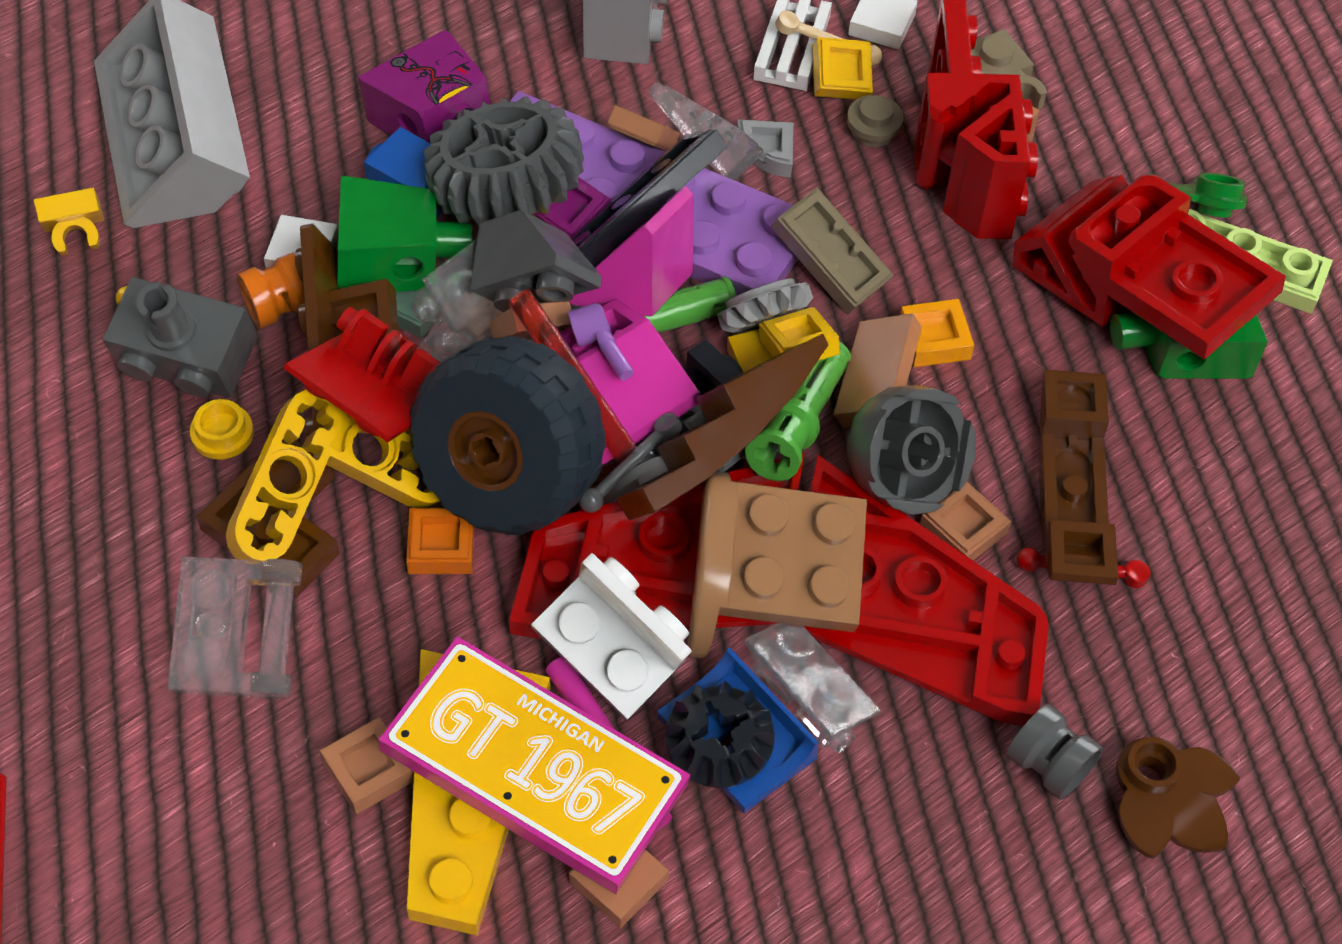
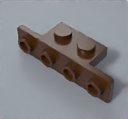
[295,223,400,437]

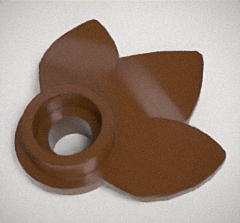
[1116,737,1240,859]

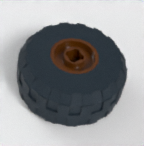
[410,336,606,535]

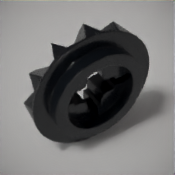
[665,680,775,788]

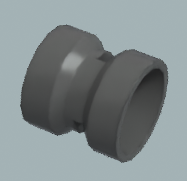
[1006,704,1104,800]

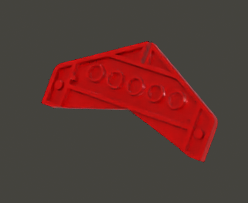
[509,452,1049,726]

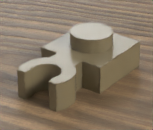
[971,29,1047,109]

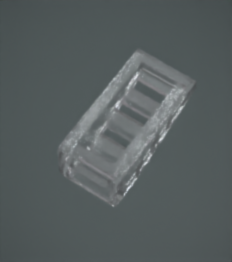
[649,81,763,180]

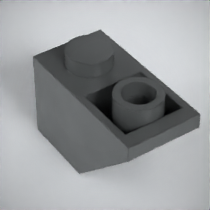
[470,210,602,312]

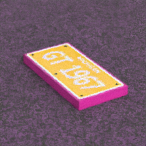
[379,636,691,894]

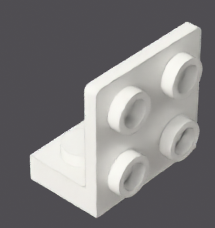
[531,553,692,721]

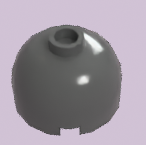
[846,385,976,515]

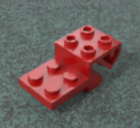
[913,0,1038,239]
[1012,174,1286,359]

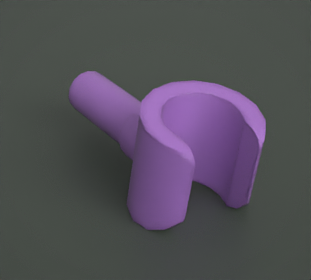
[568,303,634,381]

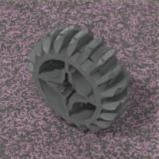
[424,96,584,226]

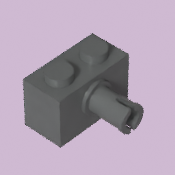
[103,277,258,398]

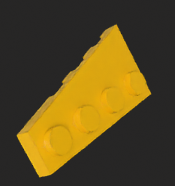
[407,649,551,936]

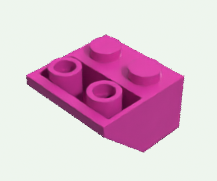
[541,299,700,464]

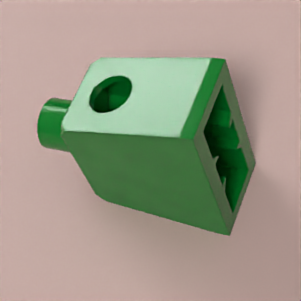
[337,176,472,292]
[1110,312,1268,379]

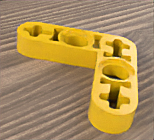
[226,389,441,566]

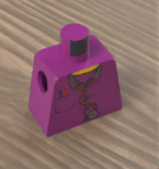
[358,30,491,144]

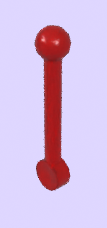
[1016,547,1151,588]

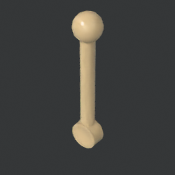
[775,10,882,66]

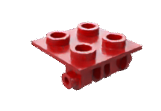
[283,307,442,443]

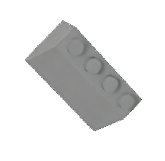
[94,0,250,228]

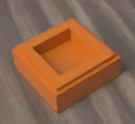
[406,508,474,574]

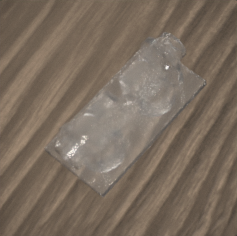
[412,239,493,332]
[744,623,880,753]

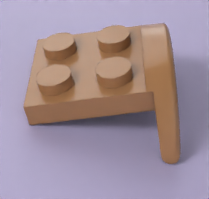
[687,472,867,658]

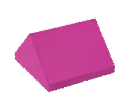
[569,186,694,317]

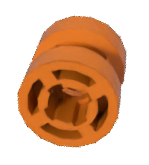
[236,252,305,330]

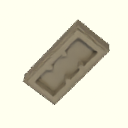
[770,187,894,315]

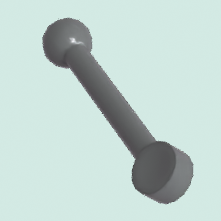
[579,413,682,513]

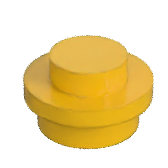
[190,399,254,460]

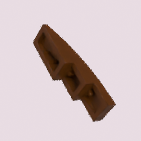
[617,334,829,521]

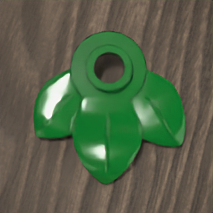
[1149,173,1248,218]

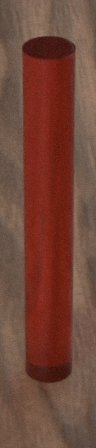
[509,289,637,461]

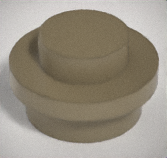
[847,95,903,147]

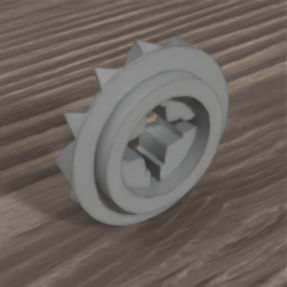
[717,278,813,333]

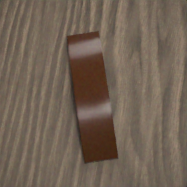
[1039,370,1118,585]

